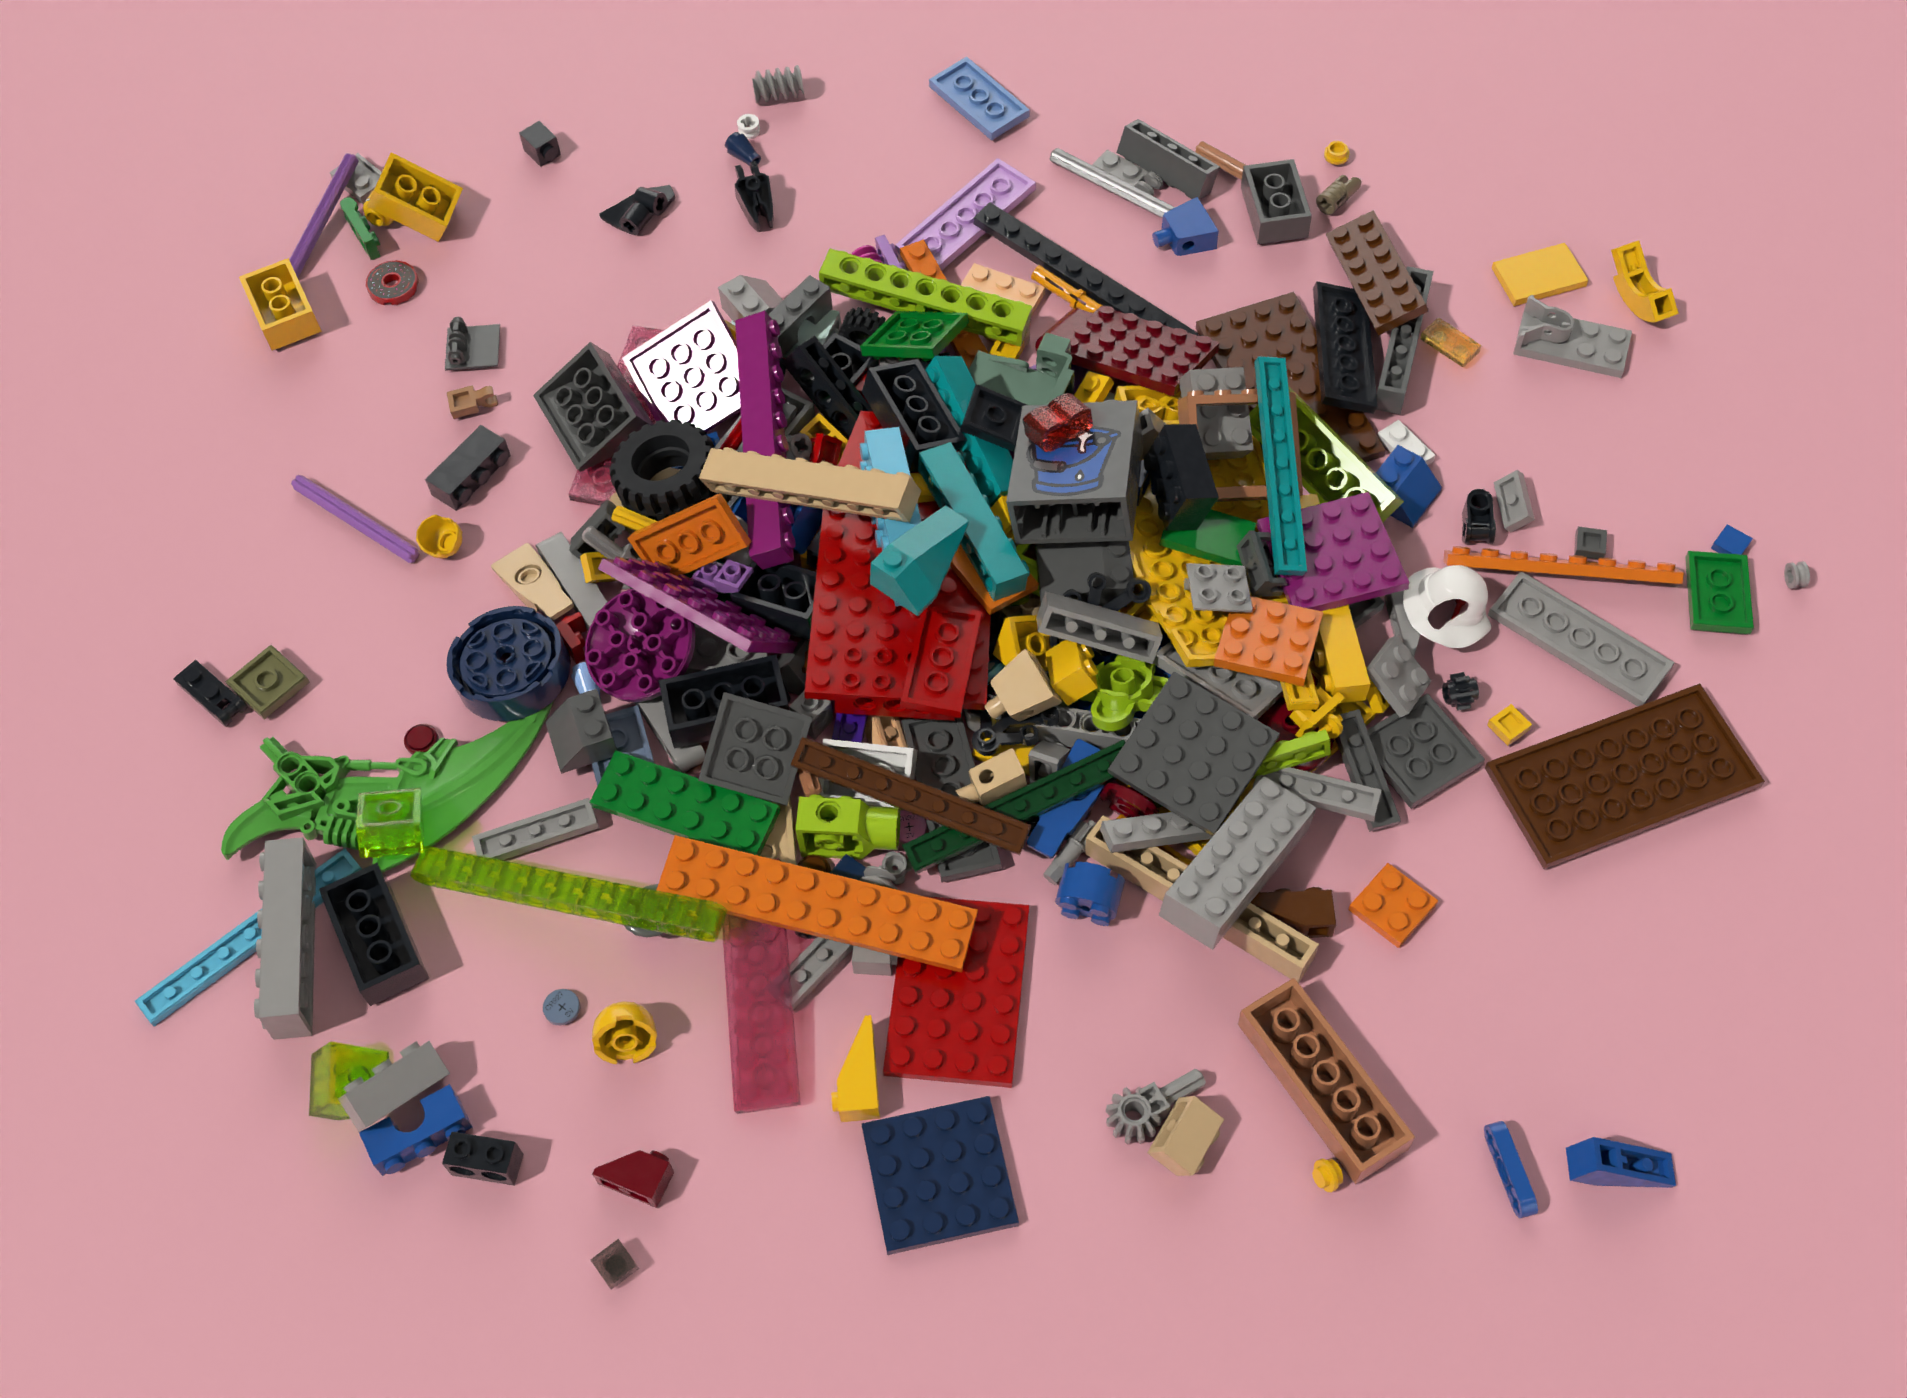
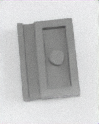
[330,153,381,204]

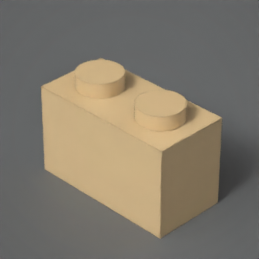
[1147,1096,1224,1176]

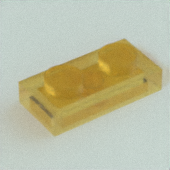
[1420,317,1481,367]

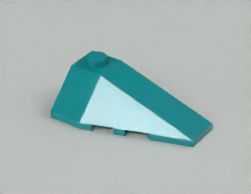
[870,505,969,616]

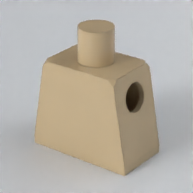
[985,649,1063,721]
[955,748,1027,806]

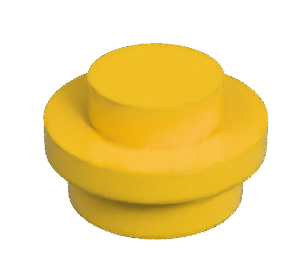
[1324,141,1350,165]
[1312,1158,1343,1192]

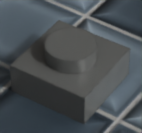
[1574,526,1607,559]

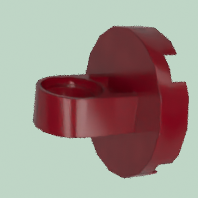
[1099,783,1159,818]

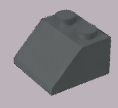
[545,689,618,774]

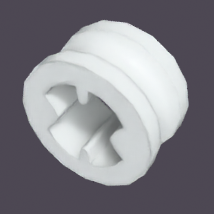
[737,114,760,139]

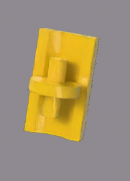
[1289,687,1345,739]

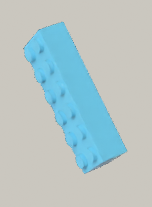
[860,427,922,606]

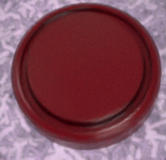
[404,724,439,755]

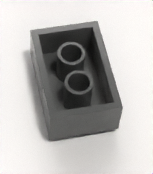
[1241,159,1312,244]

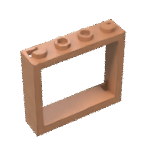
[1177,389,1303,502]

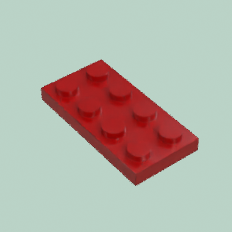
[900,603,982,718]

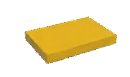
[1491,243,1588,306]

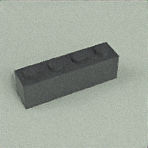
[1116,119,1220,200]

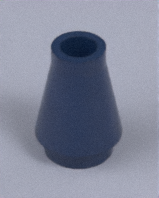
[725,132,761,166]

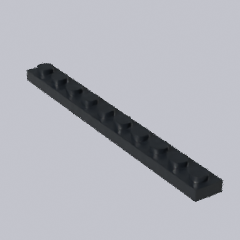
[973,202,1198,336]

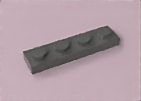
[1335,709,1401,832]

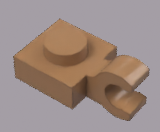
[447,385,498,419]

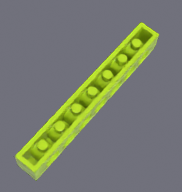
[819,248,1032,347]

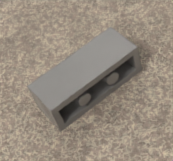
[338,1041,450,1132]

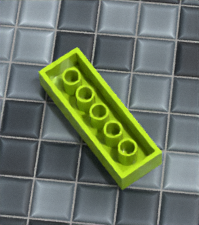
[1249,386,1404,522]

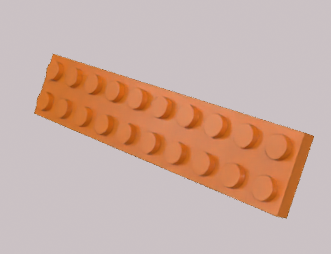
[656,835,978,973]

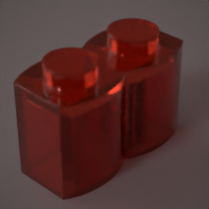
[1022,393,1093,452]

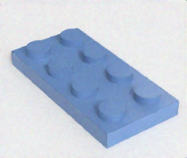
[929,56,1030,140]

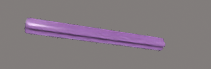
[289,153,359,278]
[291,475,420,563]

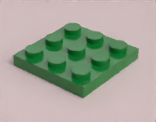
[860,311,969,361]

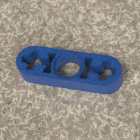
[1484,1121,1538,1218]

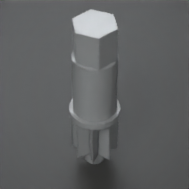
[1043,820,1096,886]

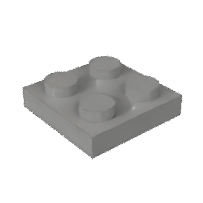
[1366,635,1432,717]

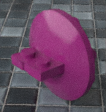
[585,589,696,702]

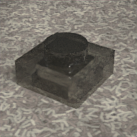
[590,1239,639,1290]

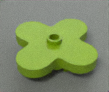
[1080,655,1168,731]

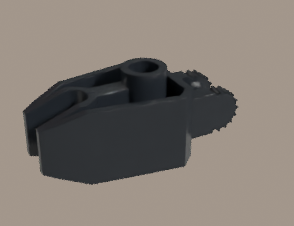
[735,161,774,232]

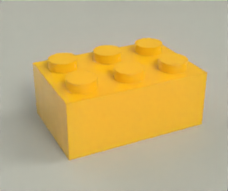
[366,152,463,242]
[239,258,322,351]

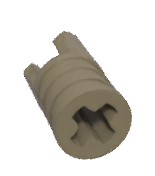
[1316,175,1362,215]

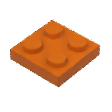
[1348,863,1438,948]

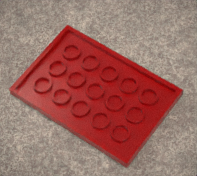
[883,896,1029,1088]

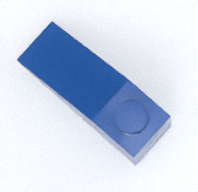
[1566,1137,1676,1188]

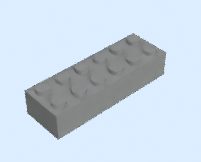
[1159,776,1317,950]
[254,837,316,1040]

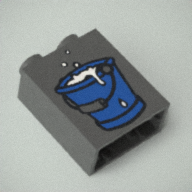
[1006,400,1144,544]

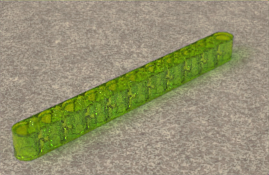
[410,846,727,942]

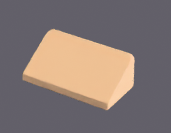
[865,715,908,748]

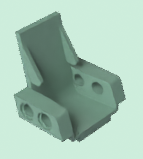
[969,333,1074,453]

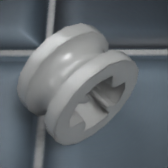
[1784,561,1810,589]

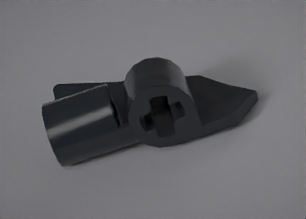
[599,185,675,235]

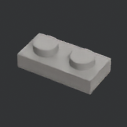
[1494,470,1535,533]

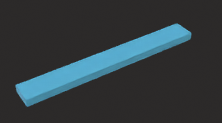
[135,848,362,1026]

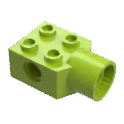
[795,794,900,860]

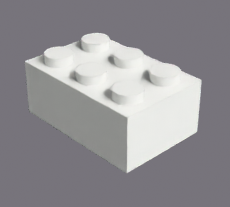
[818,739,918,807]

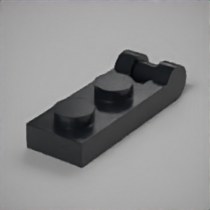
[173,660,248,727]

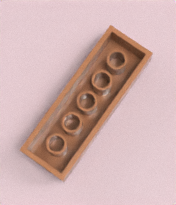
[1238,978,1415,1185]

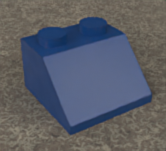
[1376,445,1442,528]

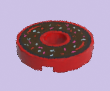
[366,260,419,305]

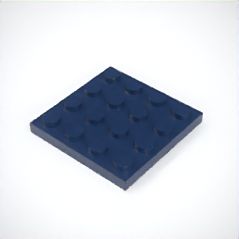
[861,1096,1019,1255]

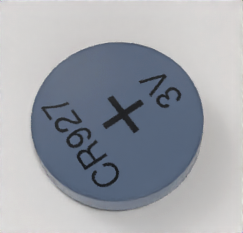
[543,989,580,1026]

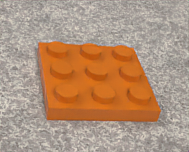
[1214,596,1323,687]

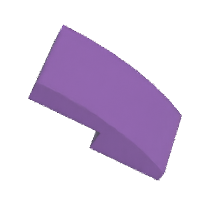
[691,559,754,593]

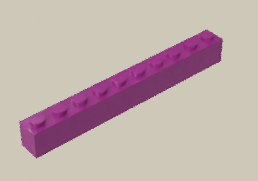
[735,310,796,570]

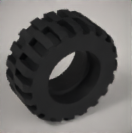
[610,419,719,521]

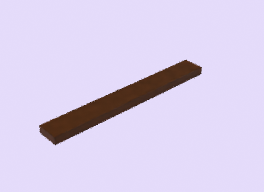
[790,737,1031,856]

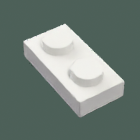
[1377,420,1435,465]

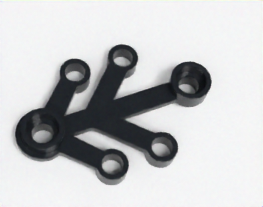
[1049,572,1151,656]
[972,671,1059,756]

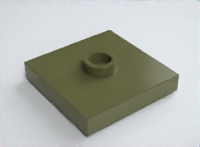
[225,645,310,720]

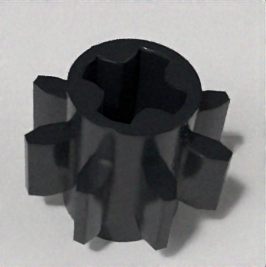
[1442,672,1479,711]

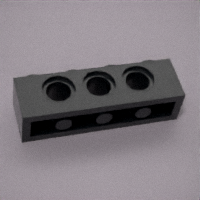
[782,336,873,440]

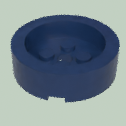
[446,606,571,721]

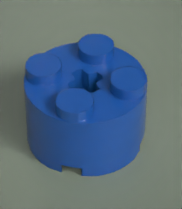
[1055,862,1125,926]

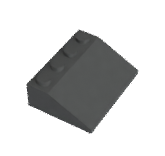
[533,342,654,472]
[1034,541,1135,607]

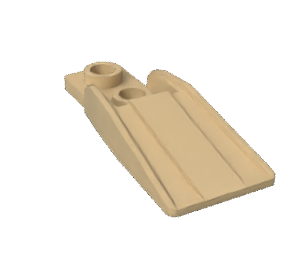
[491,543,574,621]

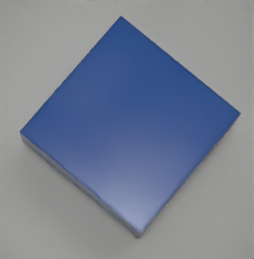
[1711,524,1753,555]

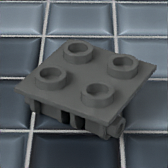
[445,317,500,371]

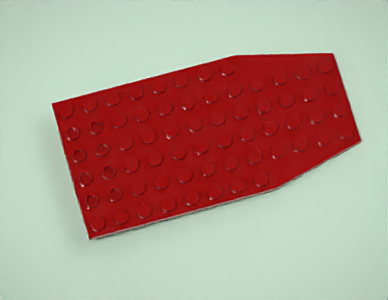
[804,411,991,721]

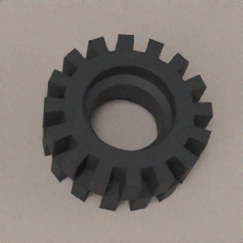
[839,307,886,346]

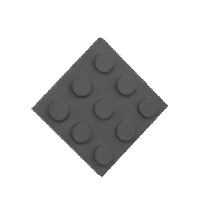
[698,692,812,805]
[1367,694,1485,809]

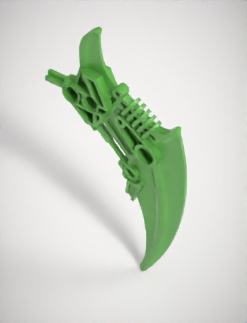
[221,699,555,872]

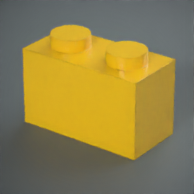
[1045,640,1098,706]

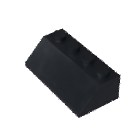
[862,359,967,473]

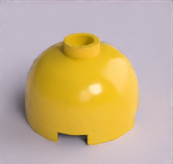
[592,1001,657,1064]

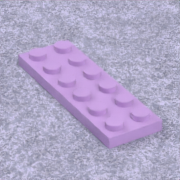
[895,158,1036,270]

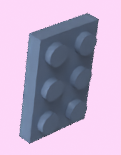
[592,705,654,786]

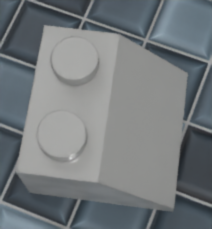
[718,275,783,323]

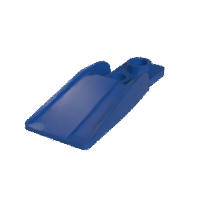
[1027,739,1105,858]

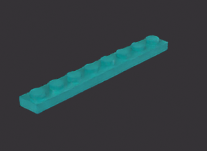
[1254,356,1307,576]

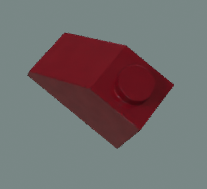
[592,1150,674,1208]

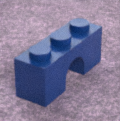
[359,1084,473,1176]

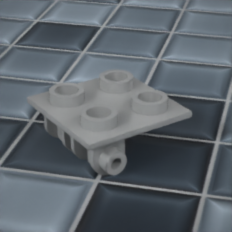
[1184,563,1253,613]

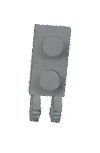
[1092,150,1163,196]

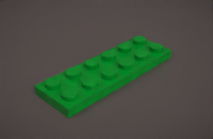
[589,750,781,856]

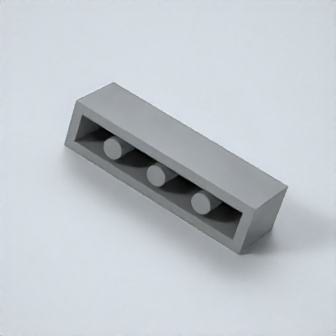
[1036,591,1163,664]

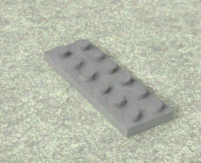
[1488,571,1675,706]

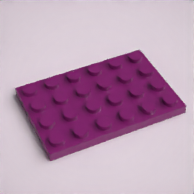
[598,556,798,654]

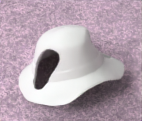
[1403,565,1491,648]

